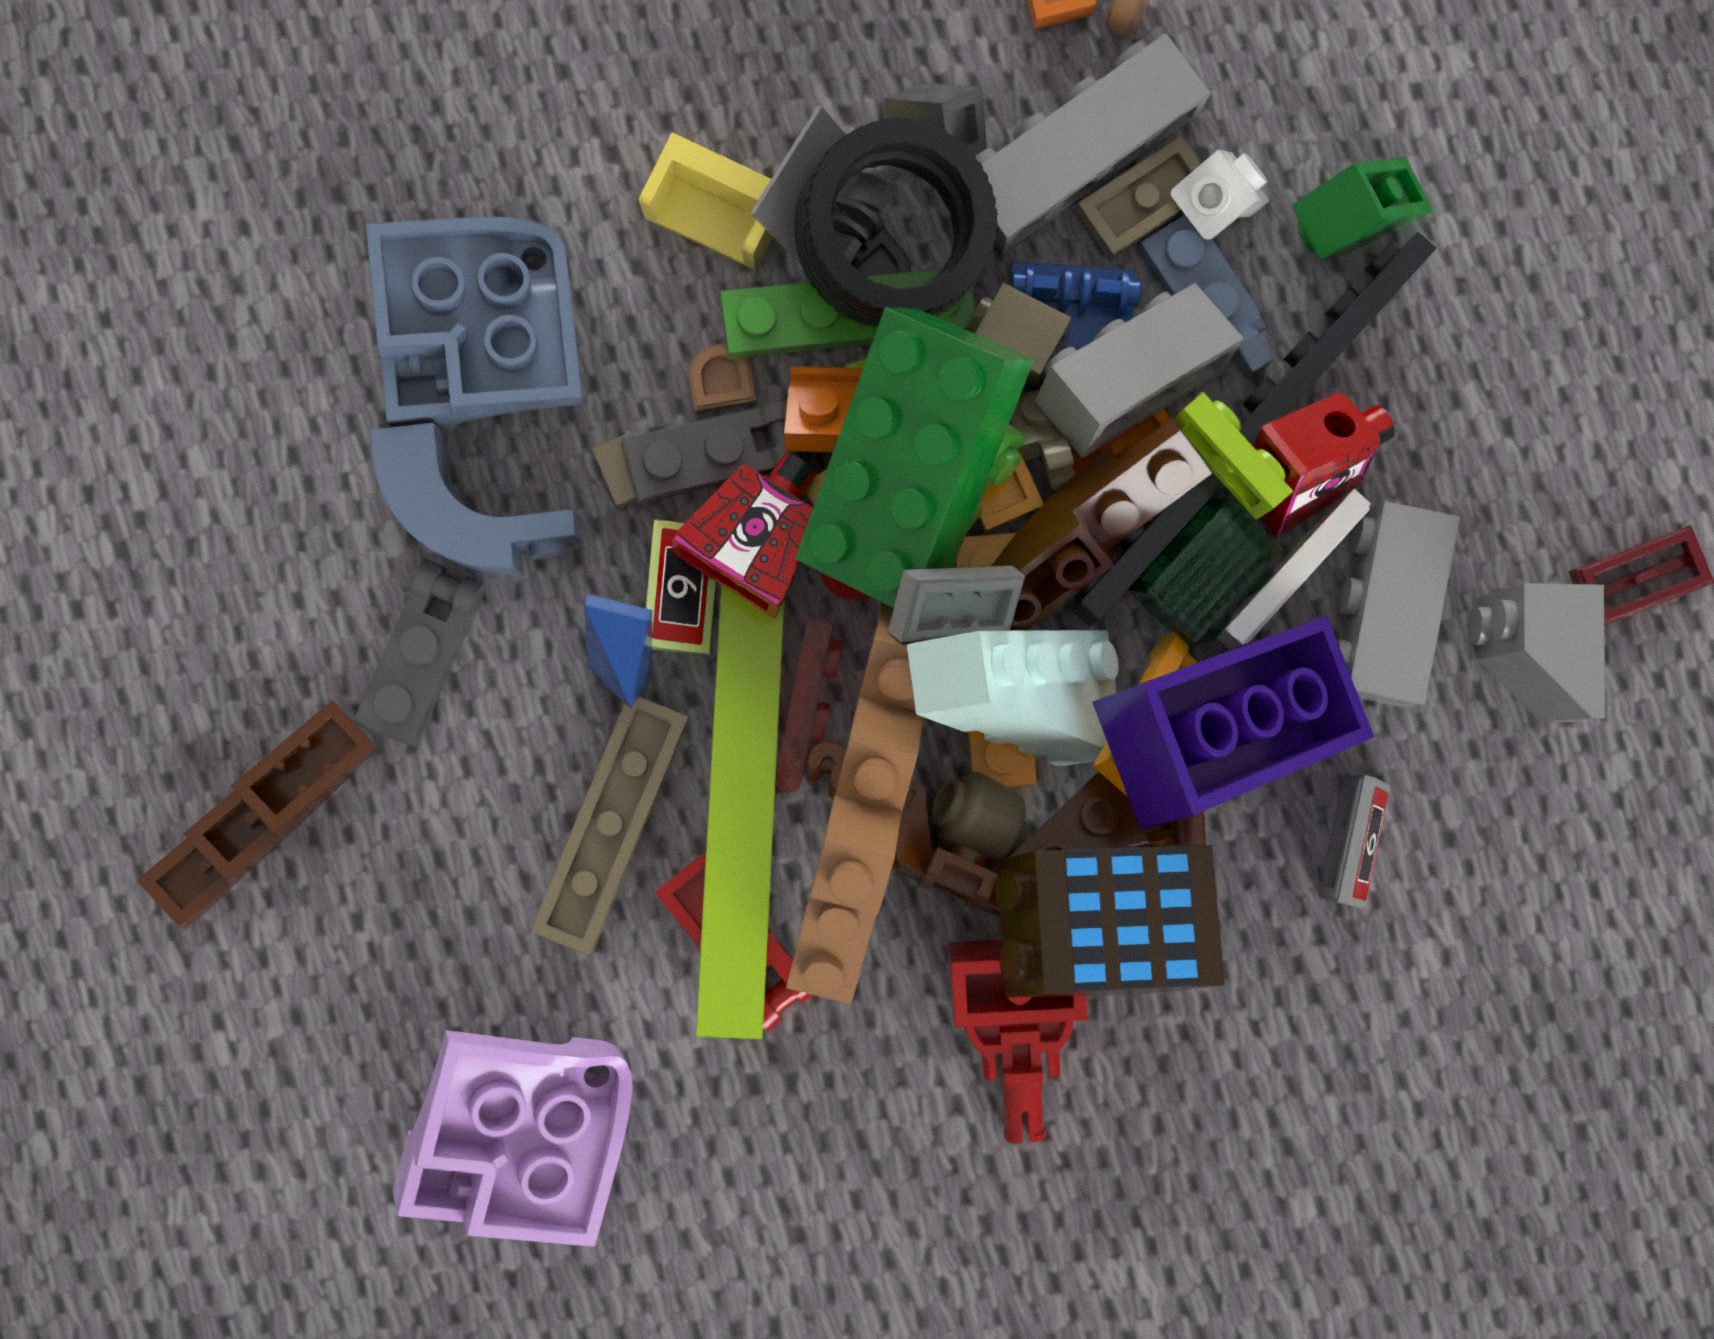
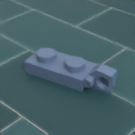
[1137,215,1274,380]

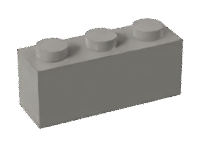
[1035,283,1244,458]
[1337,501,1460,708]

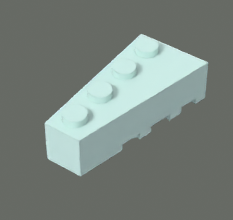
[907,630,1119,766]

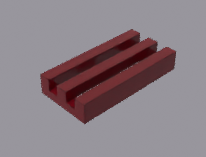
[1568,525,1714,626]

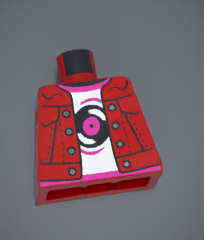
[1254,393,1395,538]
[672,453,817,619]

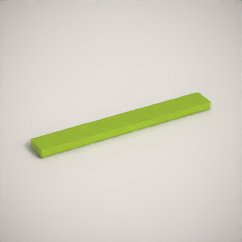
[696,585,784,1039]

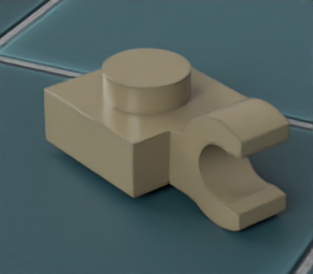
[1010,389,1075,491]

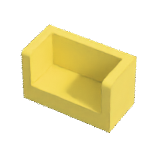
[639,132,773,271]

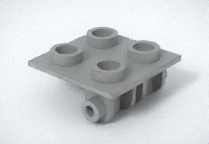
[750,106,900,267]

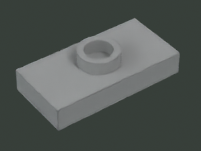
[888,566,1025,642]

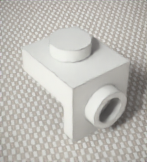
[1171,149,1269,239]

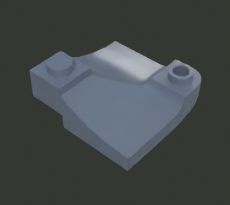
[366,217,582,429]

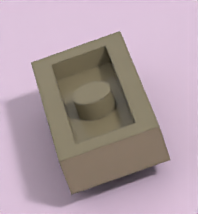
[1075,136,1201,262]

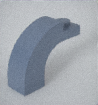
[369,423,584,576]

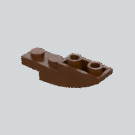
[992,419,1212,631]

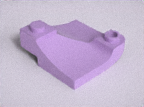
[393,1030,633,1247]

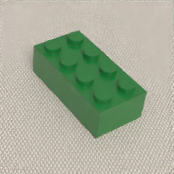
[795,307,1034,608]

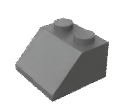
[1468,583,1605,723]

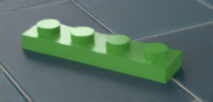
[719,269,975,360]

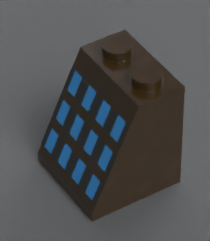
[995,845,1225,998]

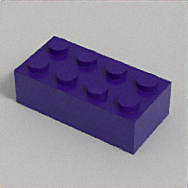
[1092,616,1374,829]

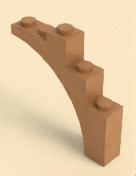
[786,602,924,1004]

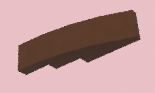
[137,700,377,929]

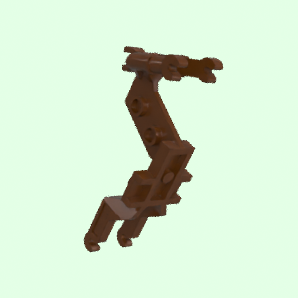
[806,742,1221,935]

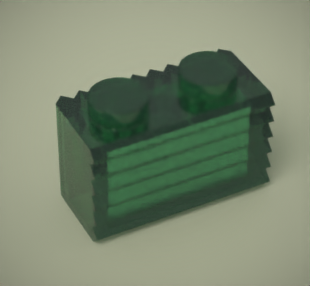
[1127,497,1283,646]

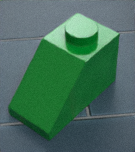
[1292,157,1434,260]

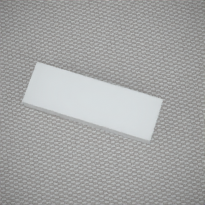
[1213,489,1371,650]

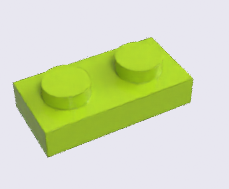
[1173,392,1293,520]

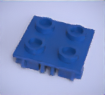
[1010,261,1141,387]

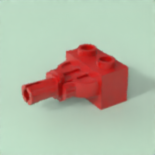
[949,940,1088,1143]

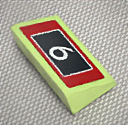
[646,520,716,655]

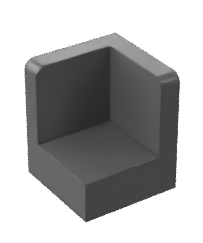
[884,83,987,155]

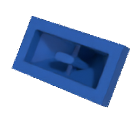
[584,594,652,708]

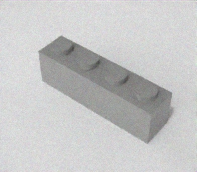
[975,33,1211,256]

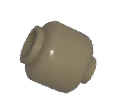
[929,772,1029,867]

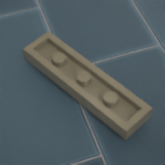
[530,697,690,956]

